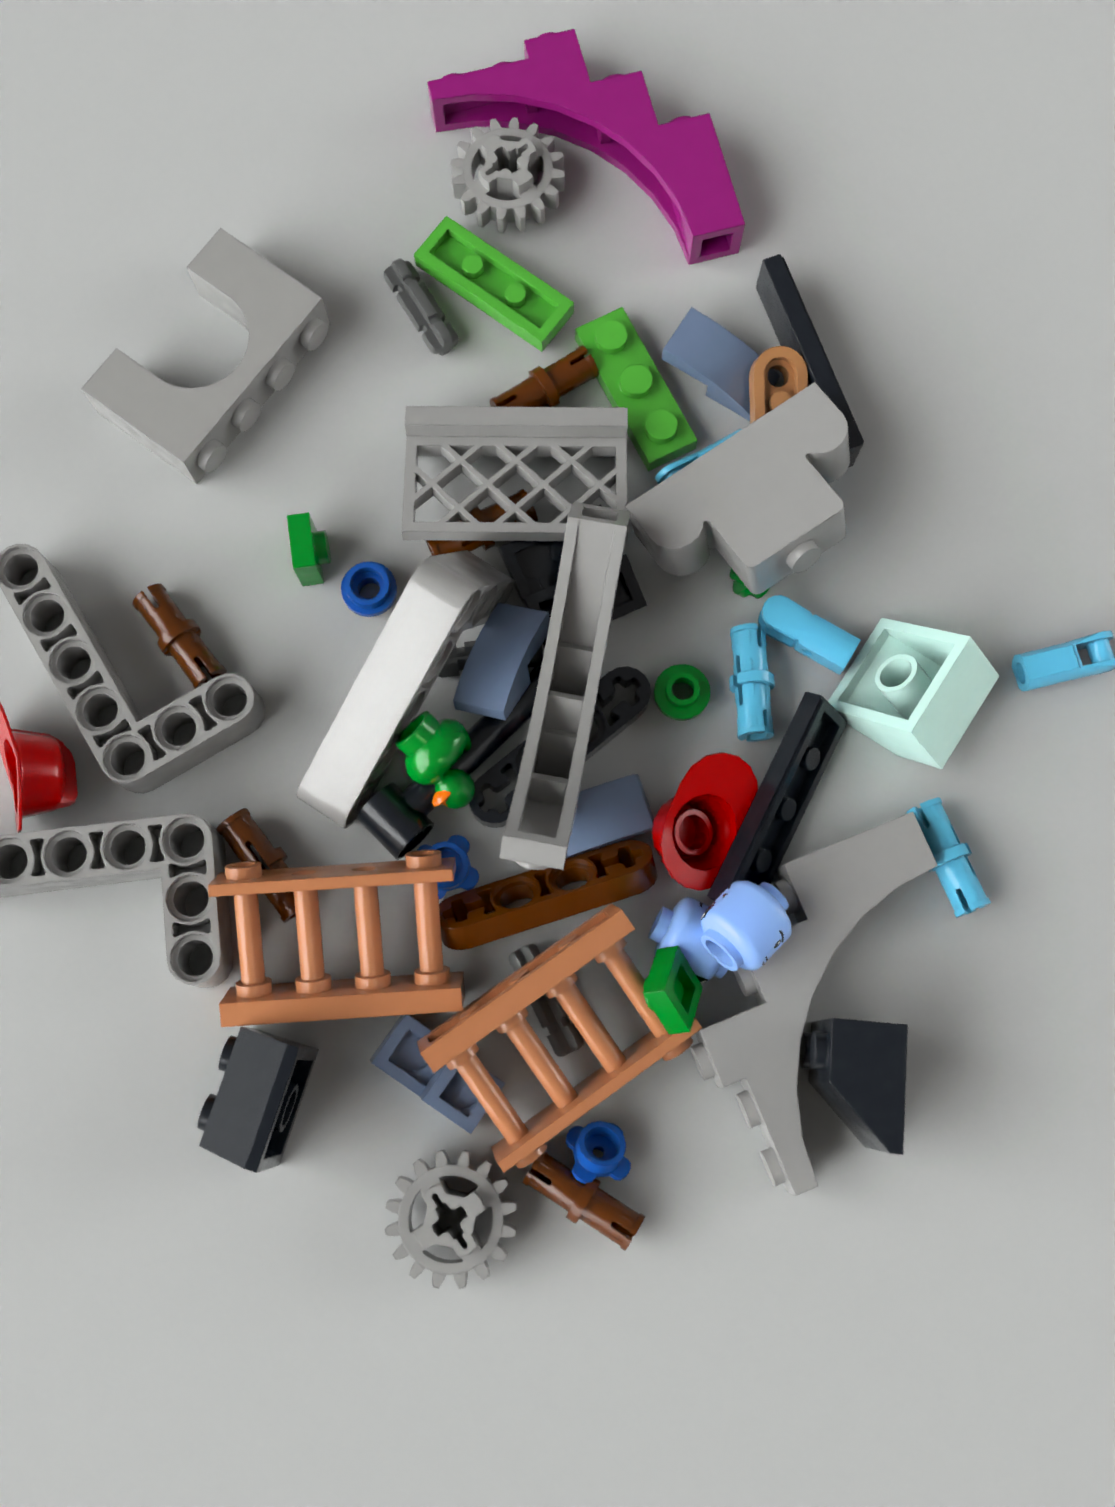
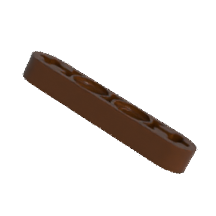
[439,840,658,950]

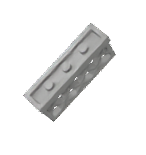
[401,406,628,542]

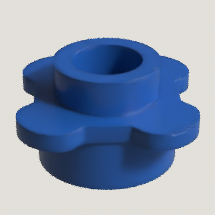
[417,835,479,900]
[565,1121,631,1184]

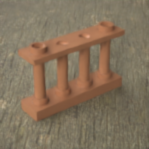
[208,850,465,1027]
[417,904,702,1173]

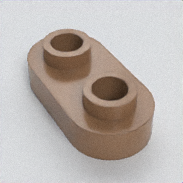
[749,346,808,424]

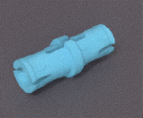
[729,623,775,742]
[906,797,991,918]

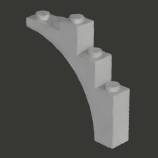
[499,502,630,870]
[690,812,938,1196]

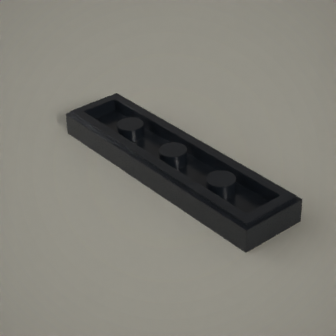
[756,254,864,468]
[707,692,847,901]

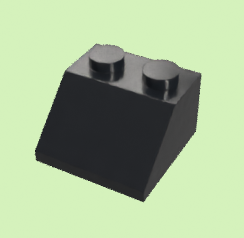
[800,1018,908,1155]
[198,1026,319,1173]

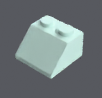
[828,618,999,769]

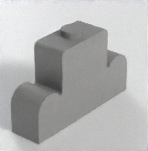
[626,382,850,594]

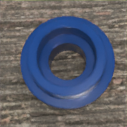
[341,561,397,617]

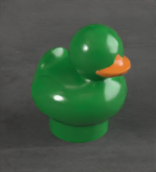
[395,711,475,809]

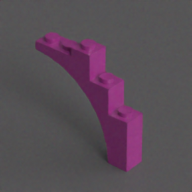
[427,29,745,265]

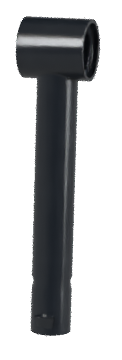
[357,661,542,860]

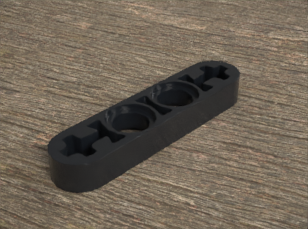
[469,666,651,828]

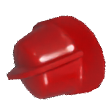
[0,702,78,833]
[652,752,758,891]

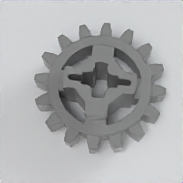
[451,117,565,233]
[384,1150,518,1289]

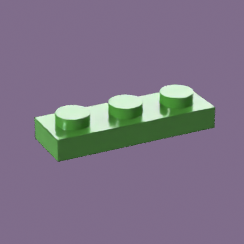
[414,216,574,352]
[575,307,698,472]

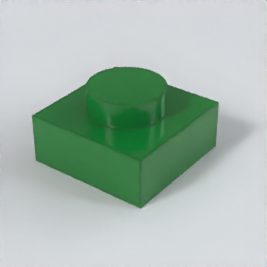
[287,512,331,587]
[643,946,703,1035]

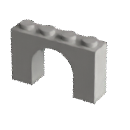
[81,228,330,484]

